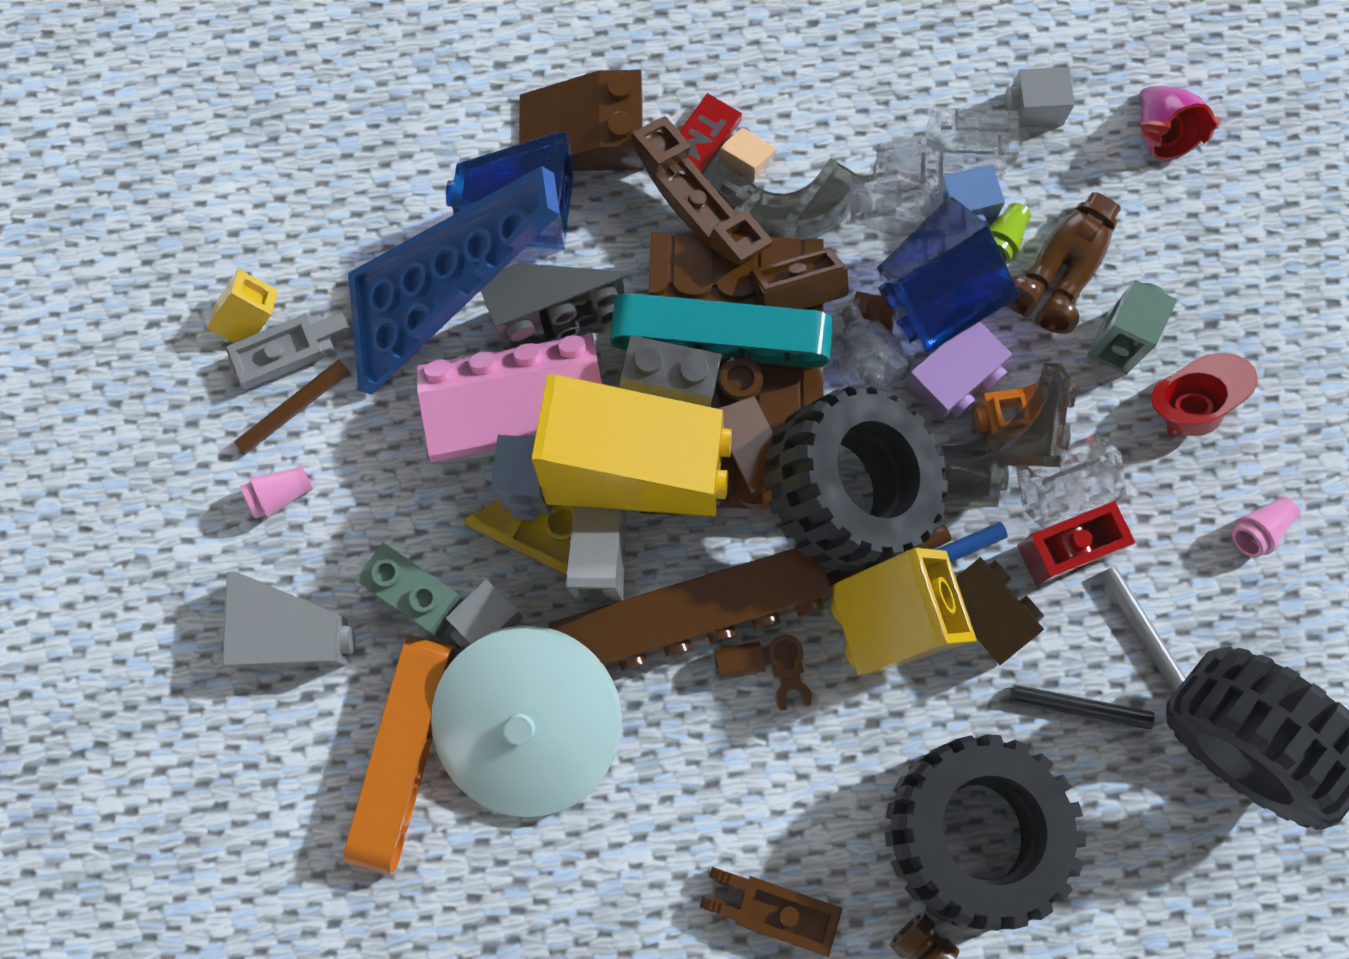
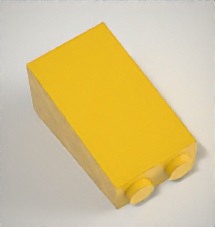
[532,374,732,516]

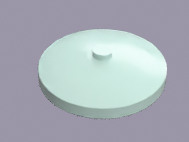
[431,625,622,817]

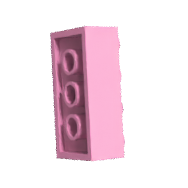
[417,334,602,463]

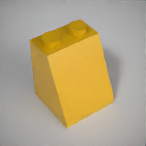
[830,548,977,676]

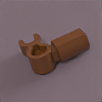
[714,635,812,711]

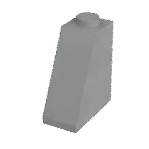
[566,507,626,603]
[223,572,355,670]

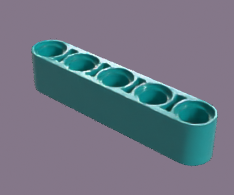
[610,294,833,368]

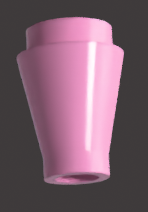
[240,465,313,519]
[1231,496,1300,558]

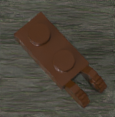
[699,867,843,957]

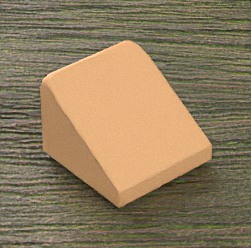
[719,128,777,183]

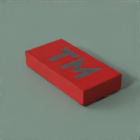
[679,93,742,174]

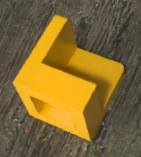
[207,269,278,343]

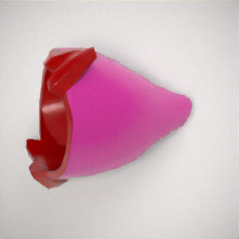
[1139,86,1222,161]

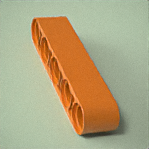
[343,635,456,875]

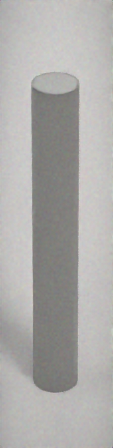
[1099,565,1186,693]

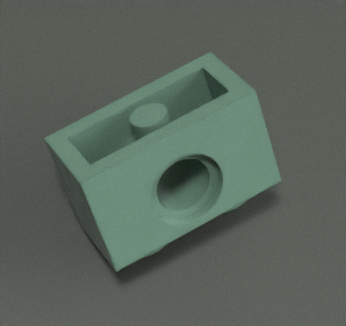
[1087,280,1178,374]
[355,542,464,639]

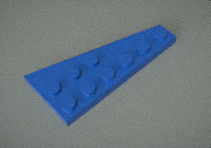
[348,166,560,395]

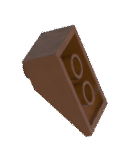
[519,69,644,172]

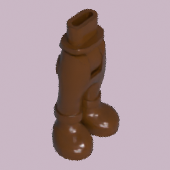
[1002,192,1121,334]

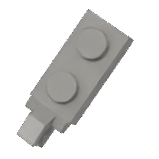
[226,312,354,390]

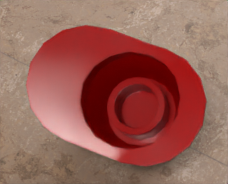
[1150,353,1258,437]

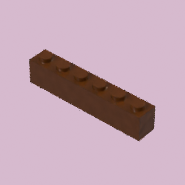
[548,548,833,672]

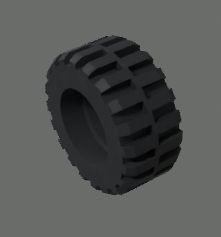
[764,385,948,572]
[1166,646,1349,830]
[885,734,1086,931]

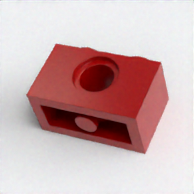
[1017,501,1136,586]

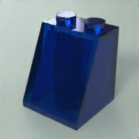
[446,132,574,250]
[876,196,1020,353]

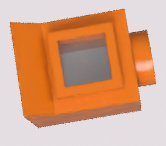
[972,382,1049,445]

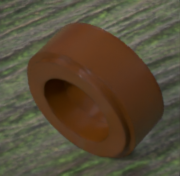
[717,357,763,403]

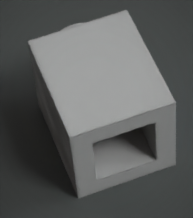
[1005,67,1075,128]
[446,579,523,650]

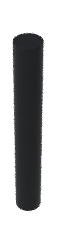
[1010,684,1155,730]

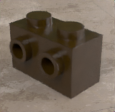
[956,557,1045,665]

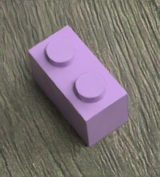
[904,317,1012,422]

